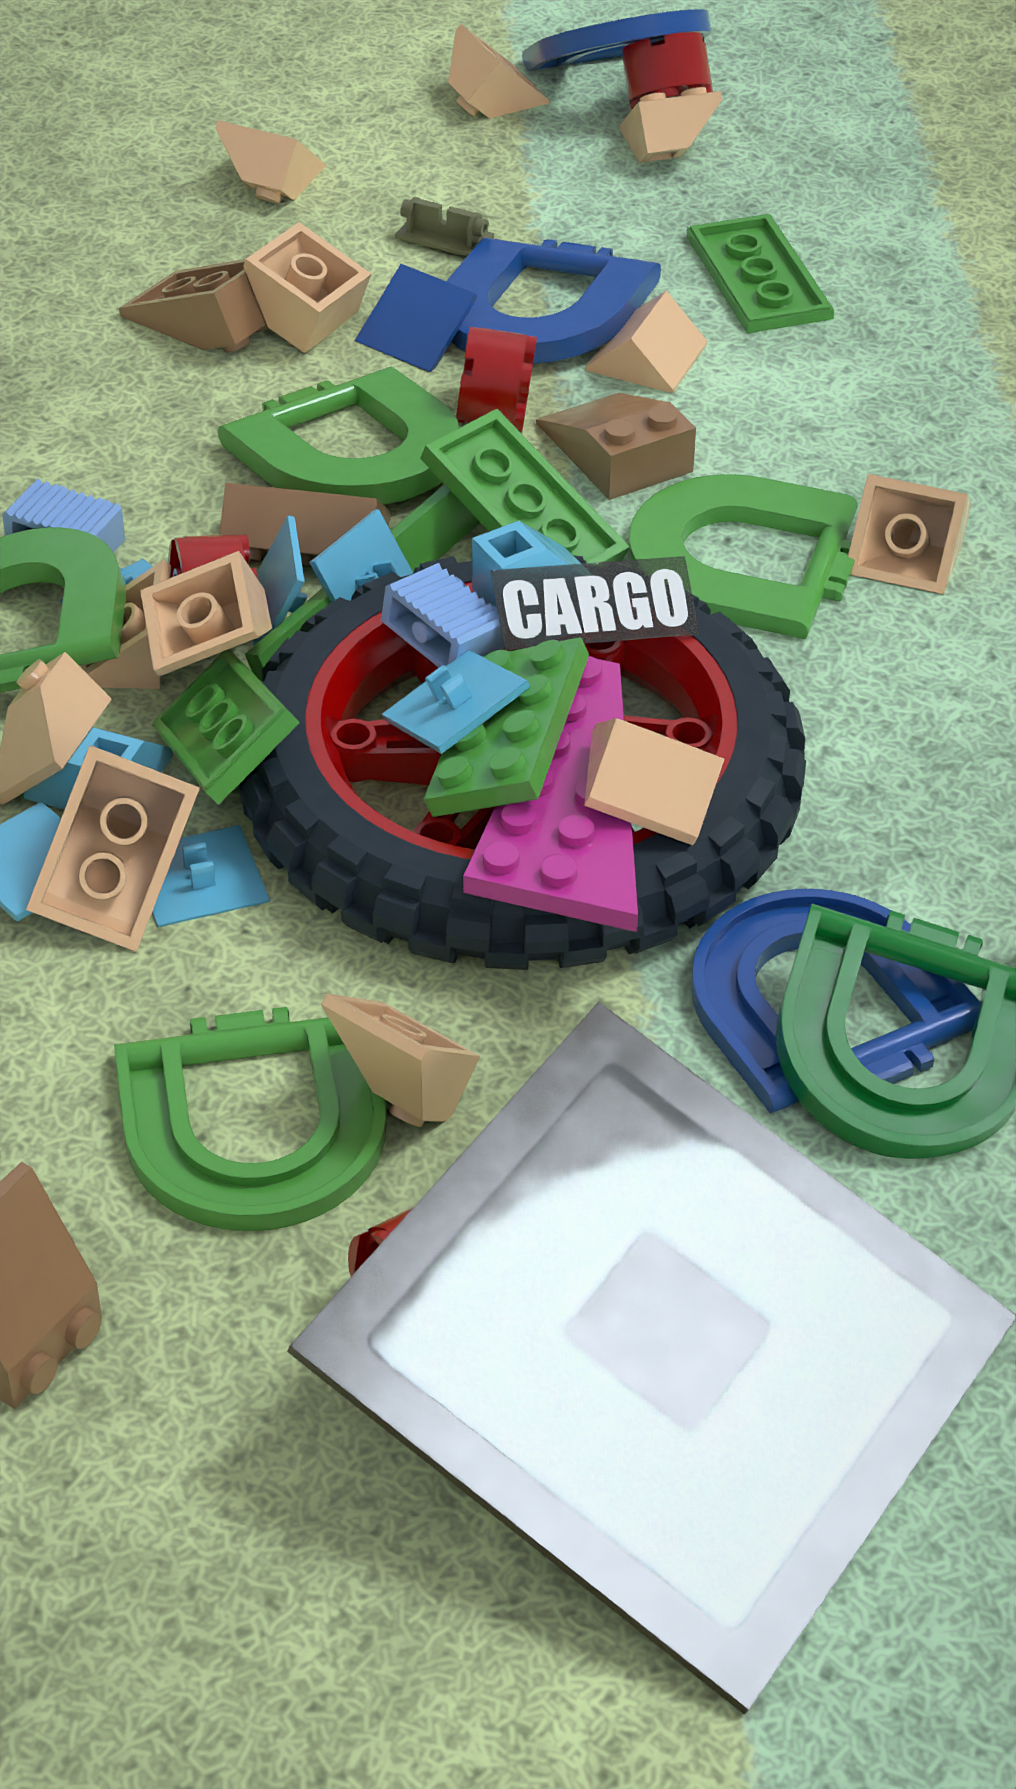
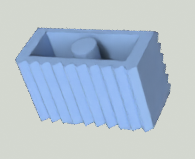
[2,478,125,553]
[381,563,508,667]

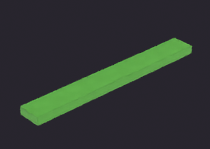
[245,484,480,681]

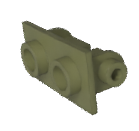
[395,197,494,257]

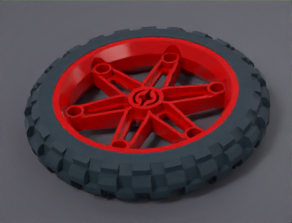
[238,555,806,970]

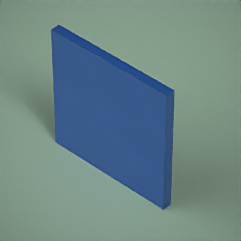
[355,264,478,372]

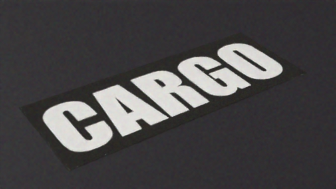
[490,556,700,650]

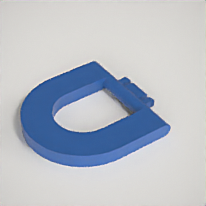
[522,9,712,71]
[446,237,661,364]
[691,889,980,1114]

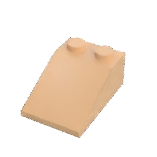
[26,745,200,952]

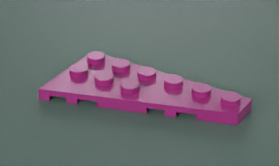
[463,656,638,932]

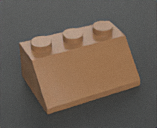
[219,483,392,567]

